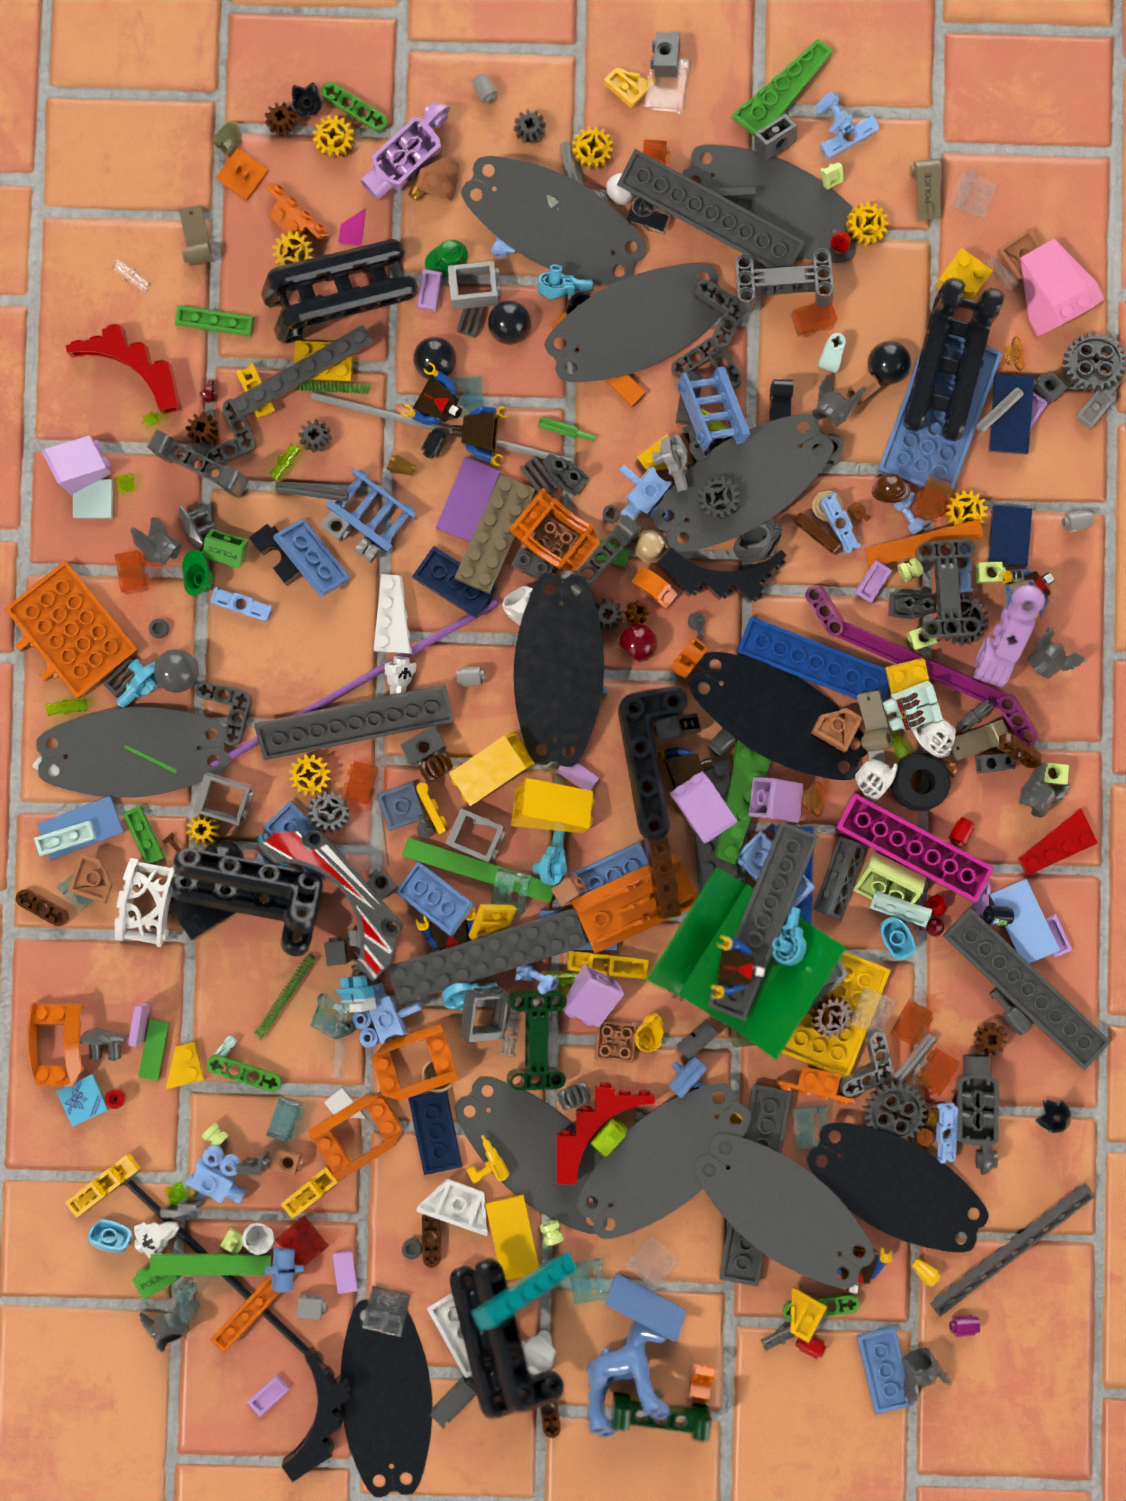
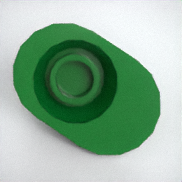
[425,240,468,279]
[182,550,214,596]

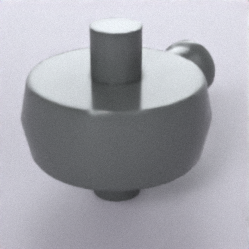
[688,612,705,636]
[417,814,435,838]

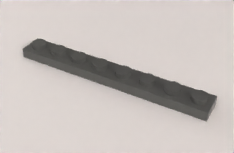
[229,325,373,420]

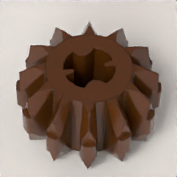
[265,102,298,136]
[185,412,219,446]
[419,753,453,782]
[973,1022,1007,1056]

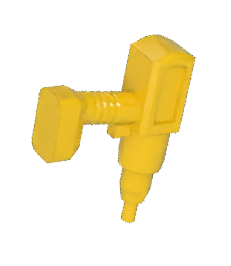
[466,1135,510,1184]

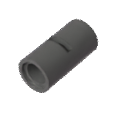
[677,1019,718,1060]

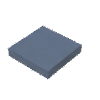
[376,782,426,831]

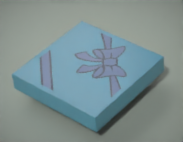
[56,1074,109,1127]

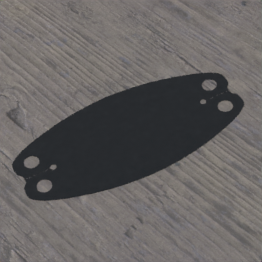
[513,573,604,767]
[689,652,868,780]
[807,1122,989,1253]
[340,1300,432,1497]

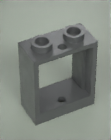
[460,986,509,1042]

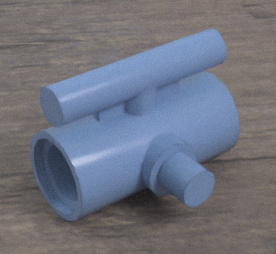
[669,1056,708,1098]
[265,1247,304,1292]

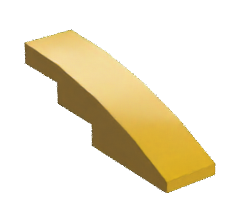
[566,951,649,979]
[65,1152,141,1218]
[280,1153,353,1220]

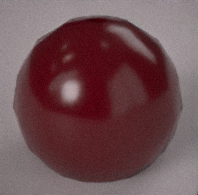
[619,624,657,662]

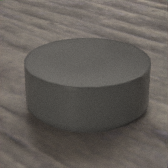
[149,619,169,639]
[402,1238,422,1259]

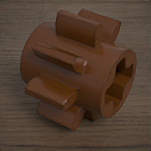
[624,600,649,625]

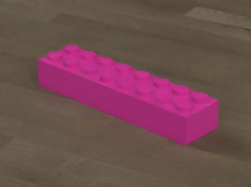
[834,793,994,903]

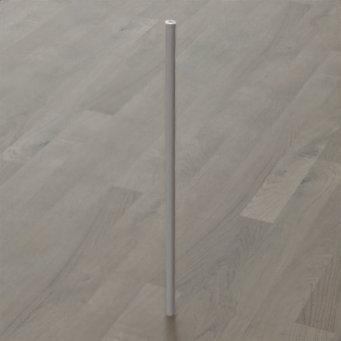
[311,392,573,461]

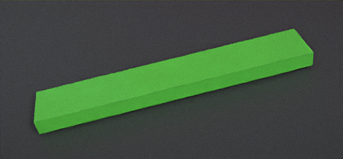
[149,1254,271,1276]

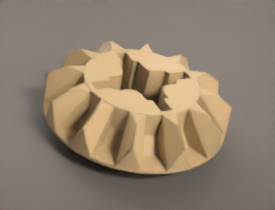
[812,490,843,522]

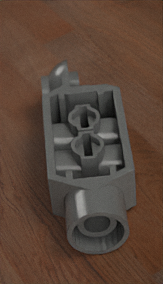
[956,1054,999,1176]

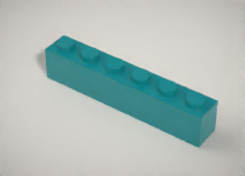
[472,1252,577,1330]

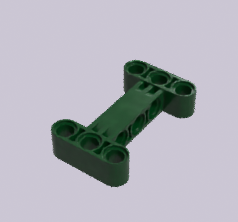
[506,990,567,1091]
[611,1392,712,1442]

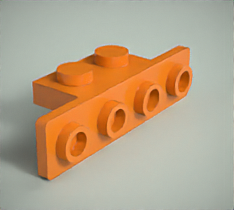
[264,183,330,241]
[776,1065,855,1105]

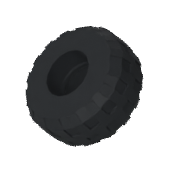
[890,753,951,811]

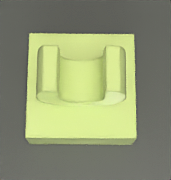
[820,162,844,190]
[220,1228,243,1254]

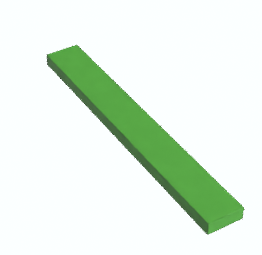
[402,837,556,903]

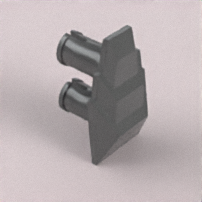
[542,453,589,496]
[178,504,217,551]
[888,592,935,620]
[80,1027,128,1061]

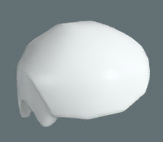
[606,173,635,205]
[242,1222,274,1255]

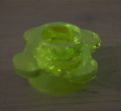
[140,412,160,428]
[115,473,137,494]
[165,1182,188,1205]

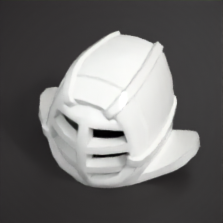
[502,585,533,626]
[911,719,956,758]
[855,758,898,801]
[522,1330,556,1375]

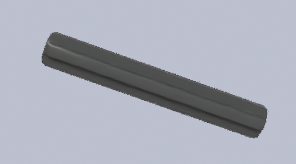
[275,481,349,502]

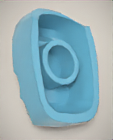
[880,917,916,960]
[88,1219,132,1253]

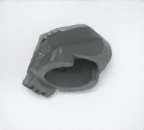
[733,520,782,564]

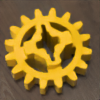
[312,115,355,159]
[572,126,613,170]
[846,202,889,246]
[272,231,315,266]
[944,490,988,525]
[289,754,331,796]

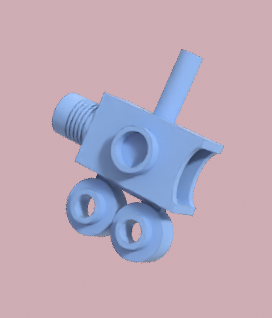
[619,465,672,522]
[352,983,421,1048]
[185,1145,246,1211]

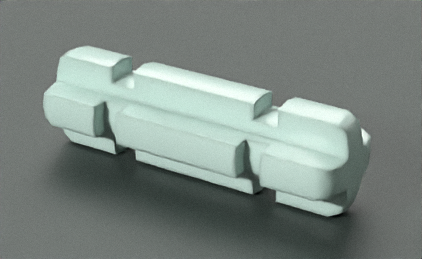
[210,1035,237,1069]

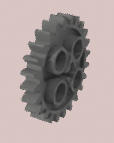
[1062,332,1126,393]
[863,1080,927,1141]

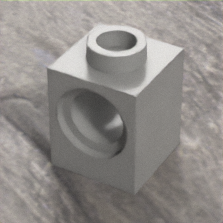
[320,510,352,542]
[296,1293,327,1320]

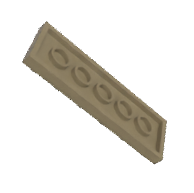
[454,474,536,594]

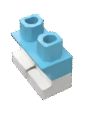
[335,975,376,1013]

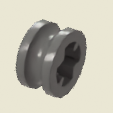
[603,505,620,523]

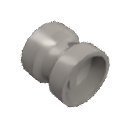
[354,536,382,563]

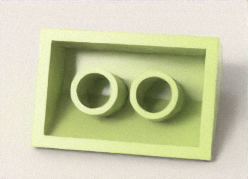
[853,852,926,904]

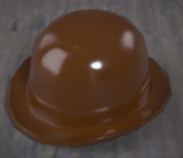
[872,473,911,503]

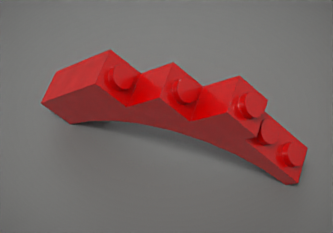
[65,324,182,414]
[557,1082,655,1184]

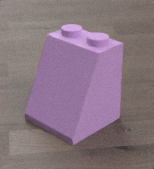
[42,435,112,495]
[670,771,737,844]
[748,777,804,823]
[564,964,624,1027]

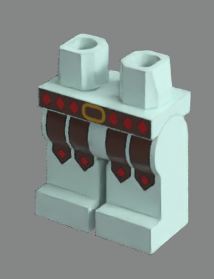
[883,681,943,732]

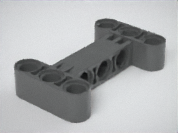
[736,248,834,313]
[147,429,248,498]
[562,514,641,597]
[914,539,981,640]

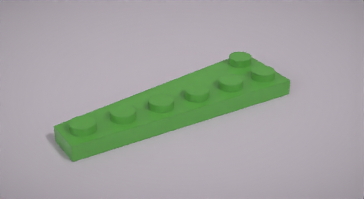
[731,39,833,136]
[715,741,771,864]

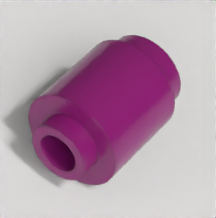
[949,1315,980,1337]

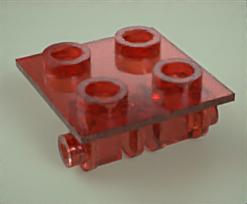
[275,1215,329,1267]

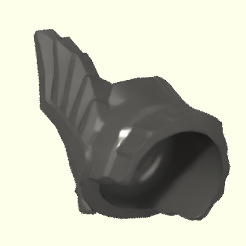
[812,375,866,427]
[130,518,182,565]
[1028,626,1087,679]
[1019,762,1070,818]
[139,1291,188,1352]
[901,1347,952,1405]

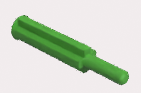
[538,416,596,442]

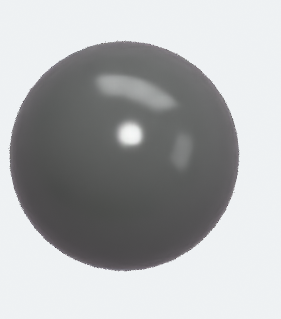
[154,649,198,693]

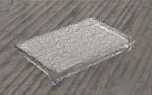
[645,58,691,114]
[344,810,389,872]

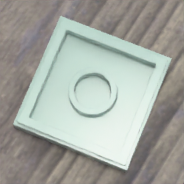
[73,479,113,519]

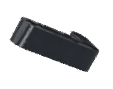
[770,379,793,421]

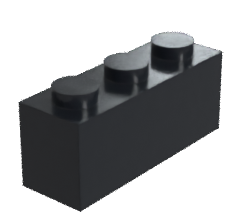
[654,713,702,740]

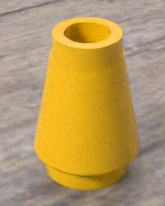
[911,1258,941,1287]

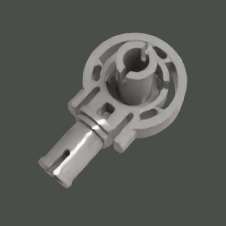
[652,435,690,492]

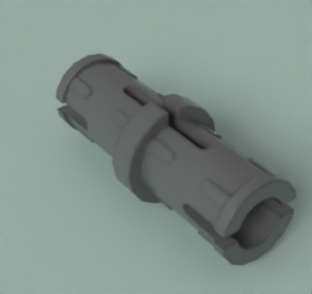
[956,699,994,733]
[760,1325,796,1351]

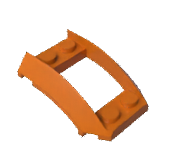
[508,488,600,572]
[26,1003,84,1087]
[371,1023,460,1100]
[309,1095,403,1181]

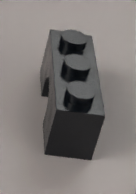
[249,524,302,586]

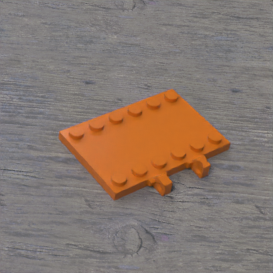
[4,560,139,699]

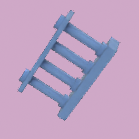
[677,367,750,451]
[326,469,417,554]

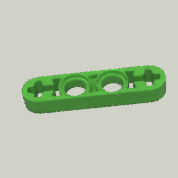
[322,82,388,133]
[206,1054,281,1092]
[782,1293,859,1321]

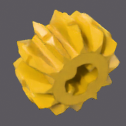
[186,814,220,846]

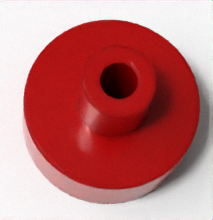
[830,231,851,252]
[926,895,947,916]
[105,1088,126,1109]

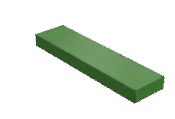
[175,305,254,337]

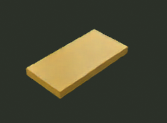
[485,1194,539,1280]

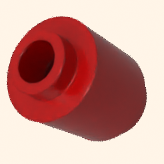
[949,817,975,848]
[795,1335,826,1359]

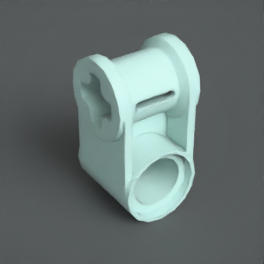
[818,333,846,373]

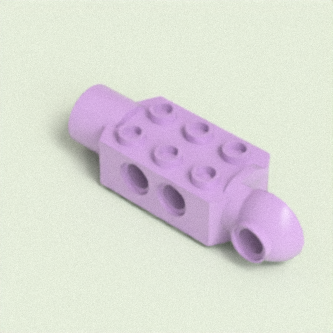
[360,101,450,201]

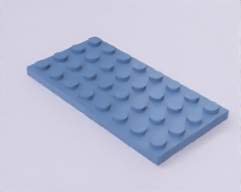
[877,334,1003,498]

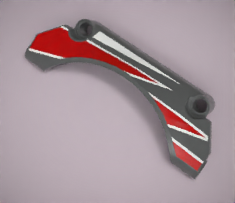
[257,830,403,982]

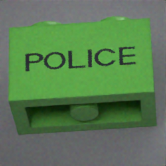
[203,528,248,568]
[132,1266,181,1300]

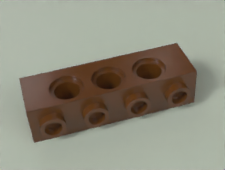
[644,837,681,919]

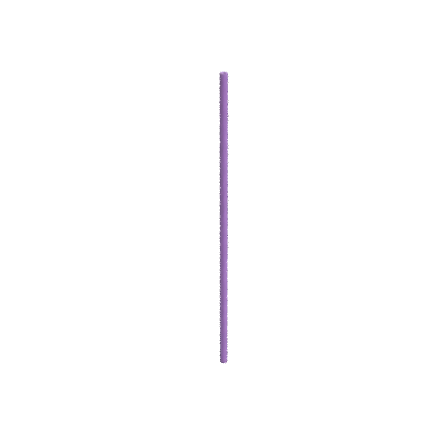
[210,599,499,767]

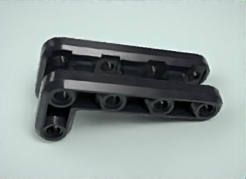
[261,239,419,344]
[903,277,1004,442]
[618,687,688,840]
[170,849,323,956]
[450,1258,564,1419]

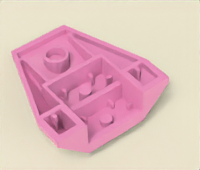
[1020,239,1104,336]

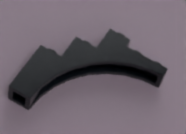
[657,548,787,603]
[281,1346,353,1483]

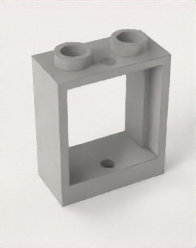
[448,261,501,310]
[193,772,254,826]
[446,808,506,863]

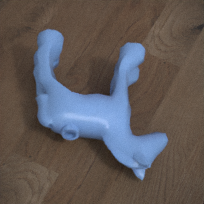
[587,1321,671,1438]

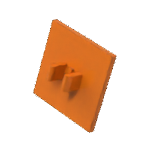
[215,148,269,201]

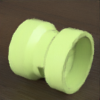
[897,557,924,583]
[201,1122,229,1146]
[540,1220,564,1246]

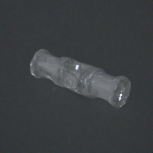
[499,997,522,1057]

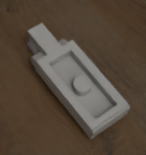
[1075,382,1120,429]

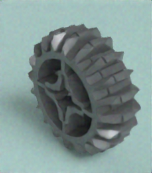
[935,593,989,646]

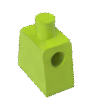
[588,1116,628,1157]

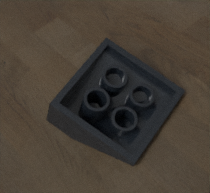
[170,896,237,941]

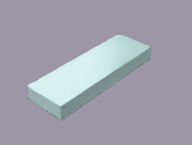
[34,820,97,856]
[869,891,932,927]

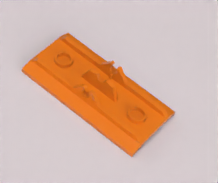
[570,851,697,954]

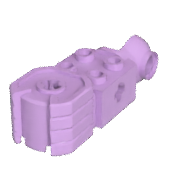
[973,585,1045,688]

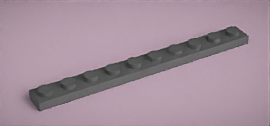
[930,1183,1095,1317]

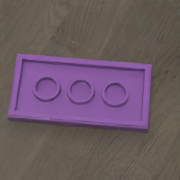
[436,457,501,542]

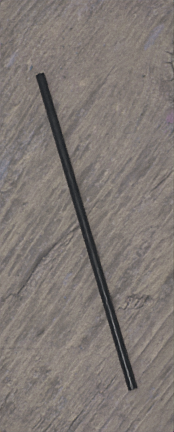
[125,1179,328,1367]

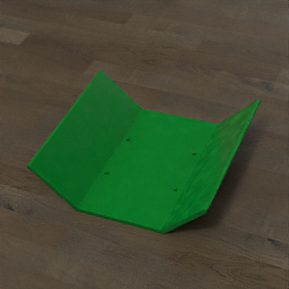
[646,867,847,1060]

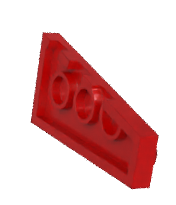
[1018,808,1098,876]

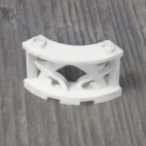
[115,858,177,947]

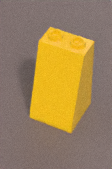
[449,731,536,806]
[511,778,595,833]

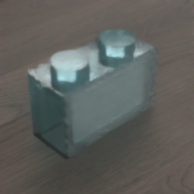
[266,1096,305,1143]

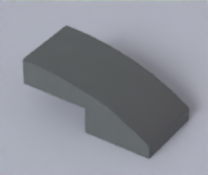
[160,1197,205,1218]

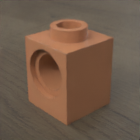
[848,372,881,405]
[551,874,586,906]
[272,1147,304,1176]

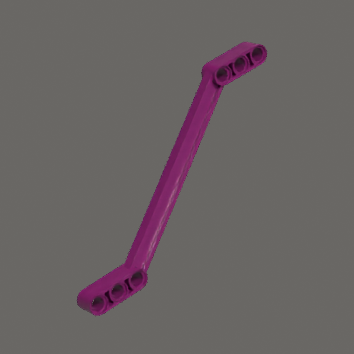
[805,585,1039,746]

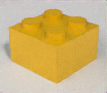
[934,248,993,300]

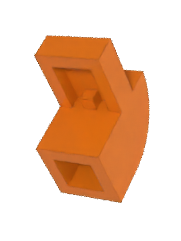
[631,567,678,609]
[670,637,709,678]
[687,1364,716,1405]

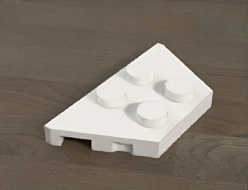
[416,1179,488,1236]

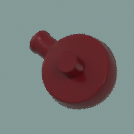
[200,380,218,403]
[919,918,944,937]

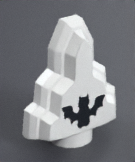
[385,656,417,695]
[134,1222,180,1259]

